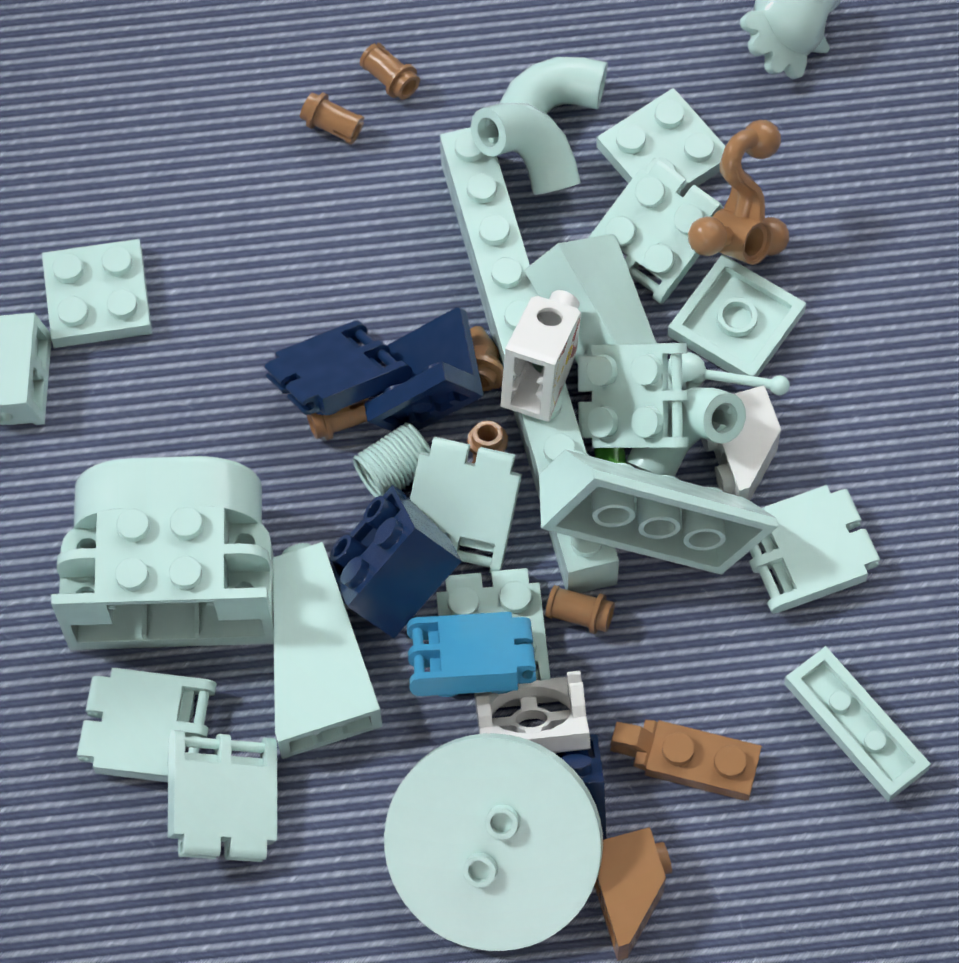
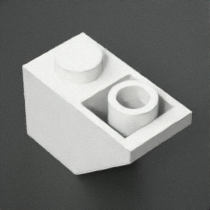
[701,385,781,501]

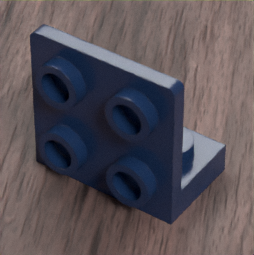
[364,307,484,431]

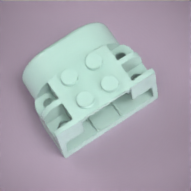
[51,456,274,650]

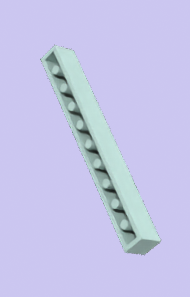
[440,127,619,593]

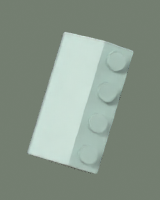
[539,449,778,575]

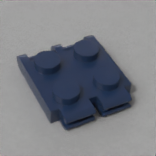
[264,320,412,415]

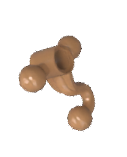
[688,119,789,265]

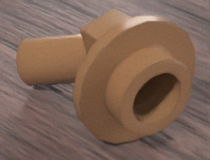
[470,326,504,391]

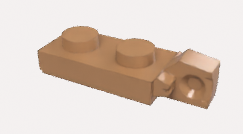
[610,720,762,801]

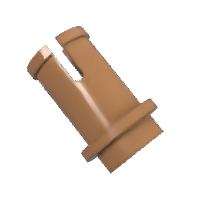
[359,42,420,100]
[300,92,365,145]
[307,398,369,440]
[467,421,508,463]
[545,585,615,634]

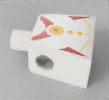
[500,290,581,422]

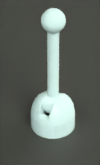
[668,351,790,396]

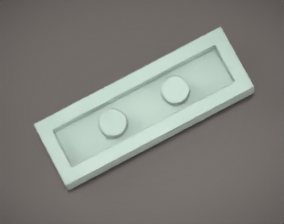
[784,646,931,802]

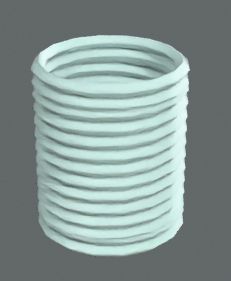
[353,422,431,498]

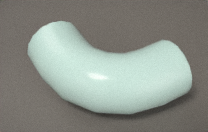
[500,57,608,114]
[471,103,581,195]
[626,387,746,477]

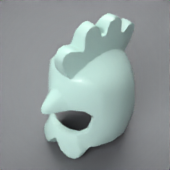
[740,0,842,79]

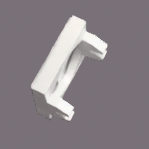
[474,671,591,753]

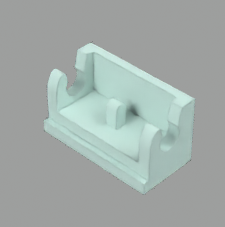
[0,313,52,425]

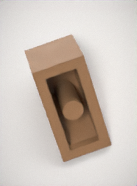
[594,827,672,961]

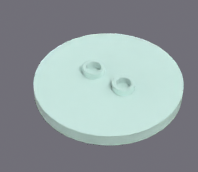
[384,733,603,951]

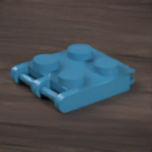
[407,612,536,697]

